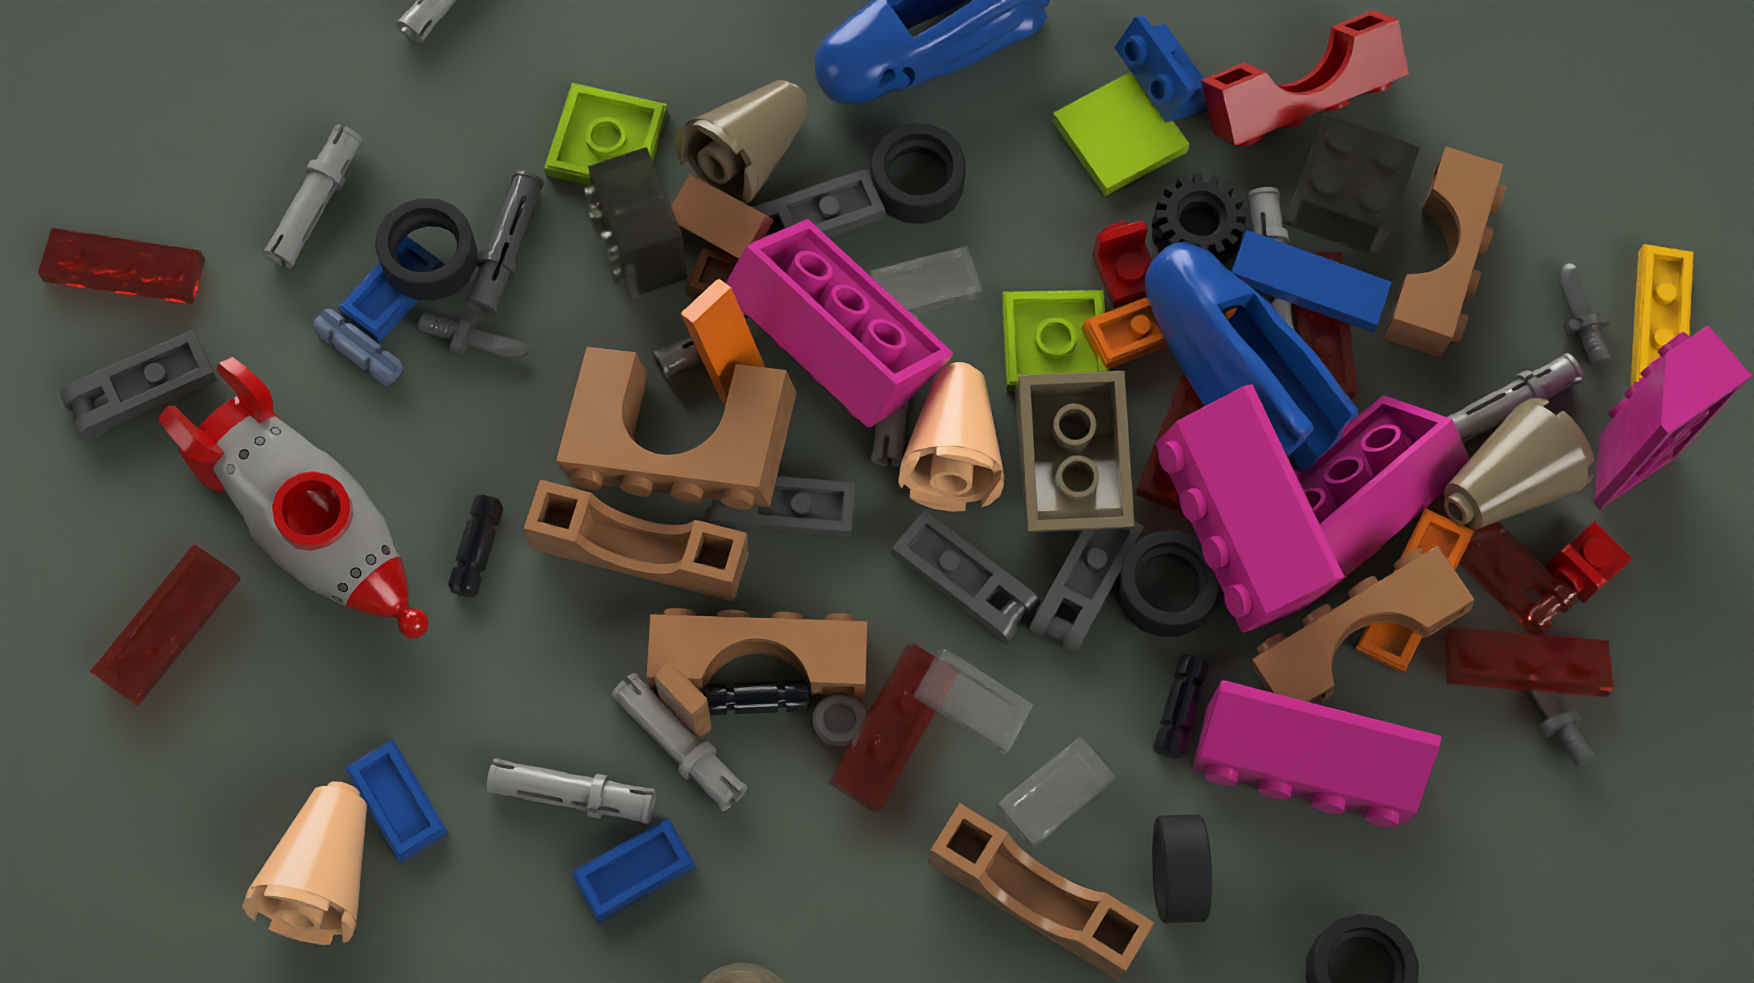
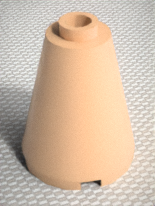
[898,362,1004,512]
[242,781,367,945]

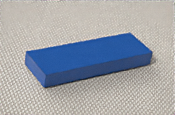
[1231,230,1392,332]

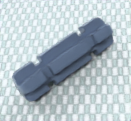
[312,309,403,386]

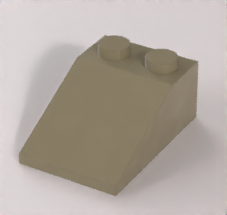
[1015,371,1134,533]

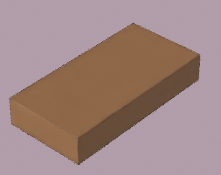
[665,174,774,259]
[654,663,711,740]

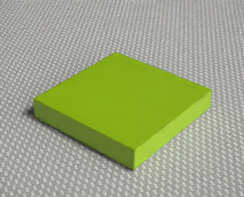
[1052,72,1190,197]
[544,83,668,198]
[1001,290,1109,391]

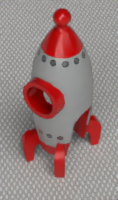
[158,357,429,639]

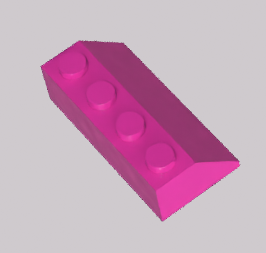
[726,219,954,428]
[1594,325,1752,510]
[1155,384,1344,633]
[1294,395,1469,596]
[1192,680,1442,828]

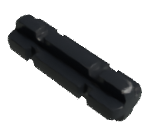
[448,495,503,598]
[1153,654,1208,759]
[703,680,809,715]

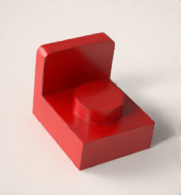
[1092,220,1152,308]
[1546,521,1633,604]

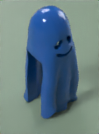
[814,0,1050,105]
[1145,242,1358,472]

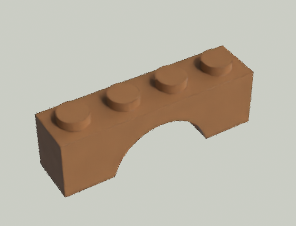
[1382,146,1506,358]
[524,480,749,602]
[1252,546,1475,704]
[647,608,867,699]
[928,803,1155,982]

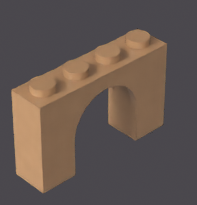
[556,347,797,510]

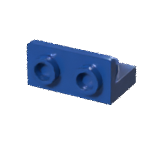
[1114,16,1208,123]

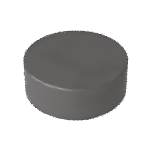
[813,693,867,750]

